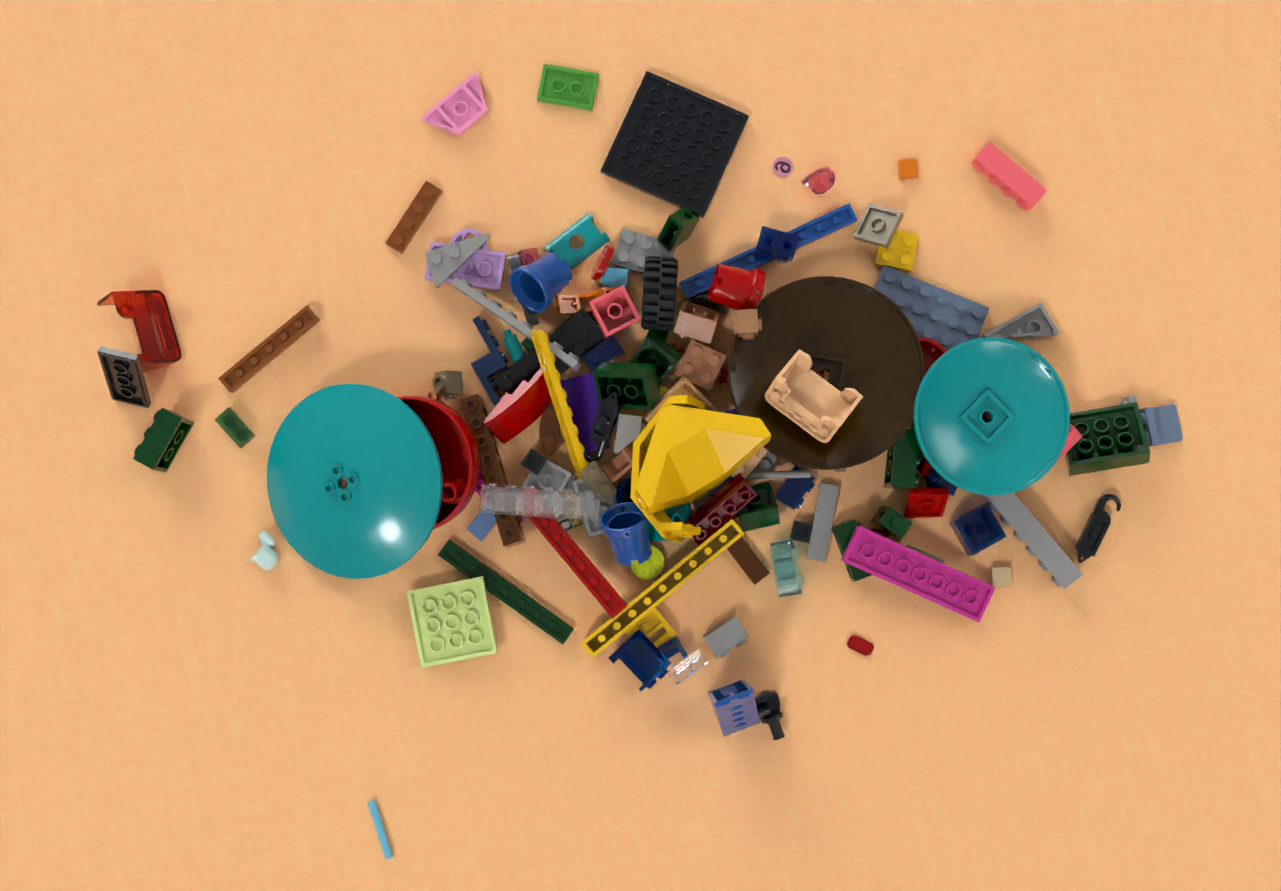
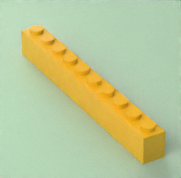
[581,519,744,658]

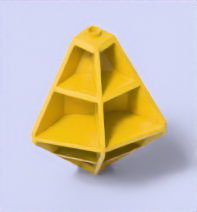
[634,404,771,515]

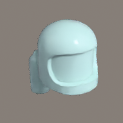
[249,530,278,571]

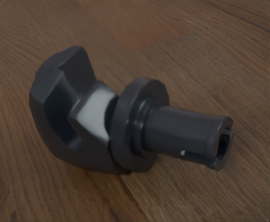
[755,689,785,740]

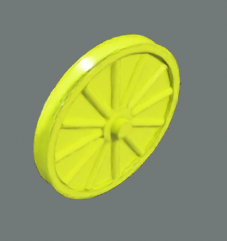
[630,546,664,580]

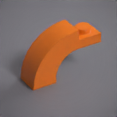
[555,287,618,315]

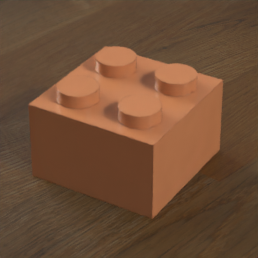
[674,301,720,344]

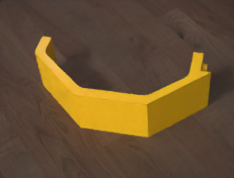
[630,395,705,543]

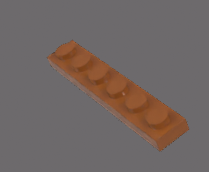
[218,305,321,394]

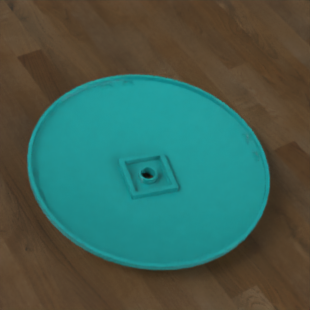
[267,384,443,579]

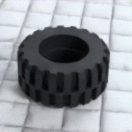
[641,256,678,331]

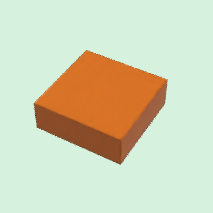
[898,159,919,180]

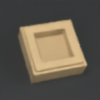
[990,567,1012,587]

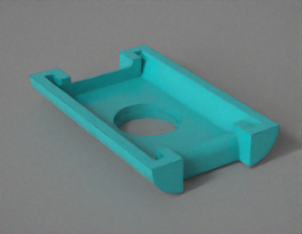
[544,213,610,271]

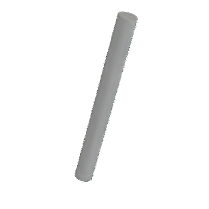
[747,470,812,479]

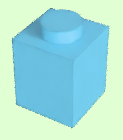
[600,267,629,290]

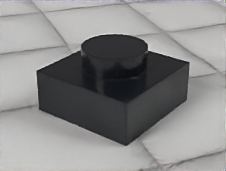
[521,448,548,475]
[790,520,813,543]

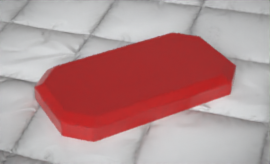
[847,634,874,657]

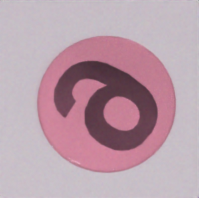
[773,157,793,177]

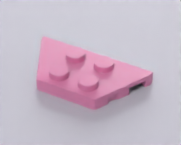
[421,71,488,136]

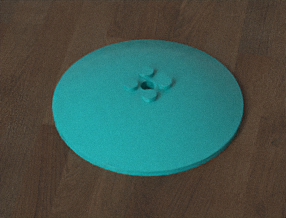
[913,337,1070,495]

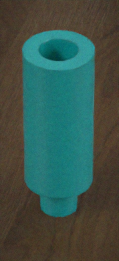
[503,329,525,362]

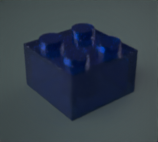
[949,503,1007,556]

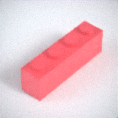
[971,141,1048,211]

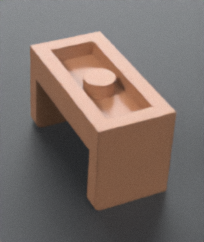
[601,443,633,484]

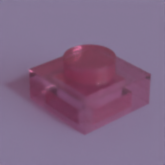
[518,247,540,266]

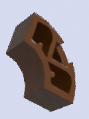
[539,402,564,456]

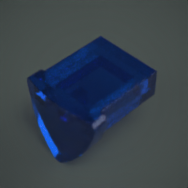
[656,636,689,659]

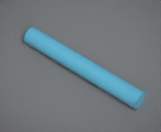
[367,800,393,859]

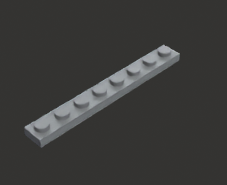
[451,277,581,372]

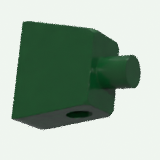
[657,208,699,252]
[870,505,912,542]

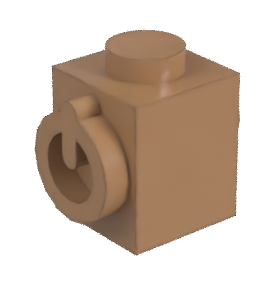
[733,309,762,340]

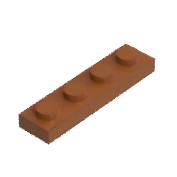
[386,181,443,254]

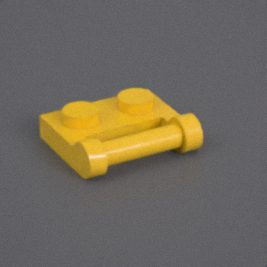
[625,608,677,659]

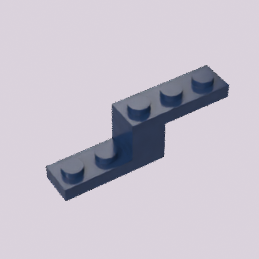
[471,316,509,406]

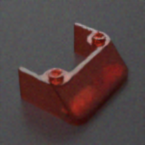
[97,290,182,373]

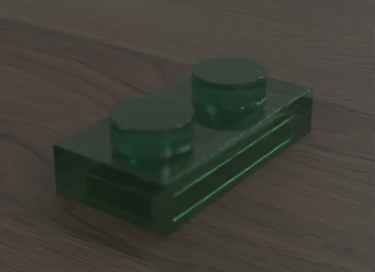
[215,407,256,448]

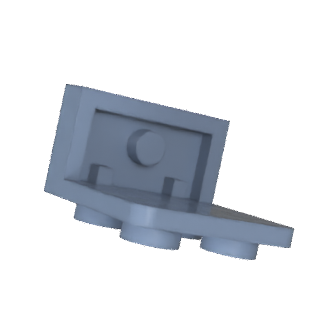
[1139,404,1183,447]

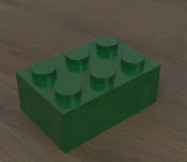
[593,362,662,410]
[133,408,194,472]
[883,429,920,490]

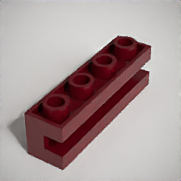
[683,473,758,545]

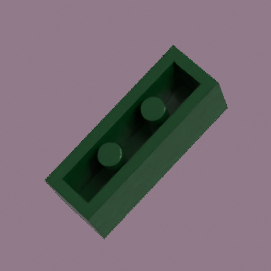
[832,519,872,582]

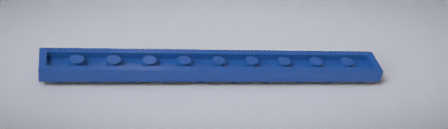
[679,203,858,300]

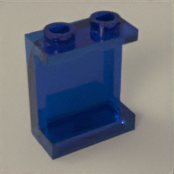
[608,629,671,691]

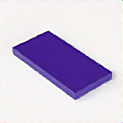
[560,373,610,453]

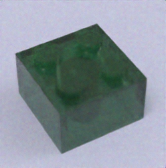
[628,332,683,385]

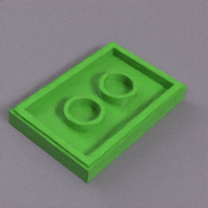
[537,64,599,111]

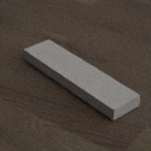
[806,483,839,562]

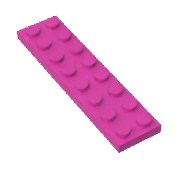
[841,525,996,623]

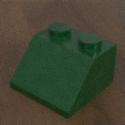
[737,482,780,532]

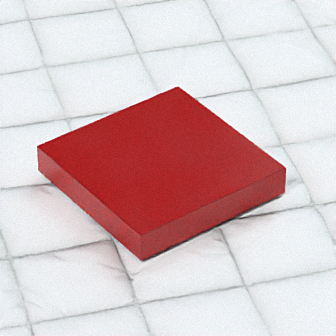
[903,488,949,518]

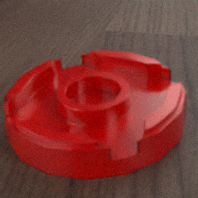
[590,245,614,281]

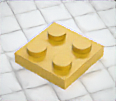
[874,230,920,272]

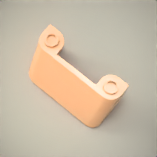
[765,349,863,443]

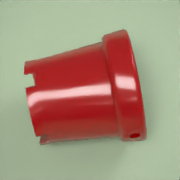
[708,264,766,311]

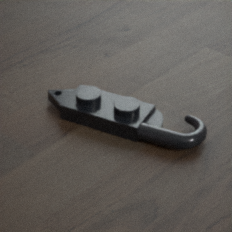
[583,391,622,462]
[1075,494,1121,563]

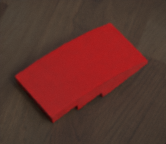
[483,368,552,444]

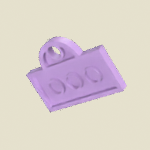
[425,229,507,291]

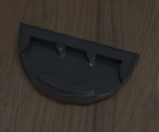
[690,293,724,314]

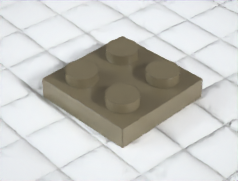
[853,203,904,248]

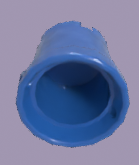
[509,252,572,313]
[599,502,652,566]

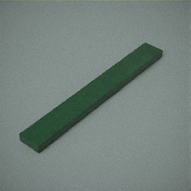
[438,539,574,644]

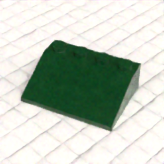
[1065,402,1150,476]

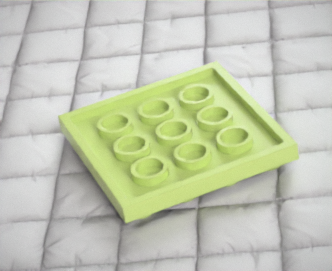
[406,576,498,668]

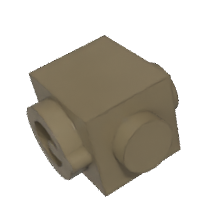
[433,370,463,399]

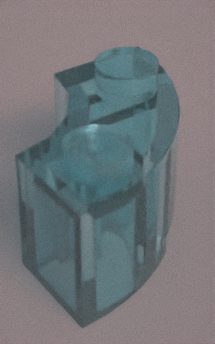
[770,540,805,597]

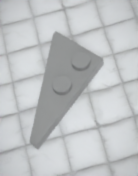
[425,233,490,289]
[983,303,1060,339]

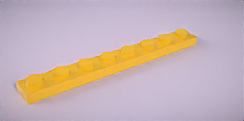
[530,330,588,479]

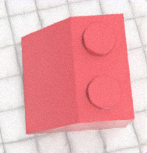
[589,285,641,339]

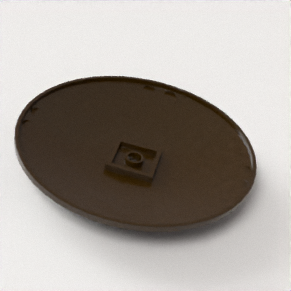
[728,276,925,470]

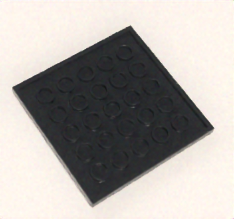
[600,71,749,218]

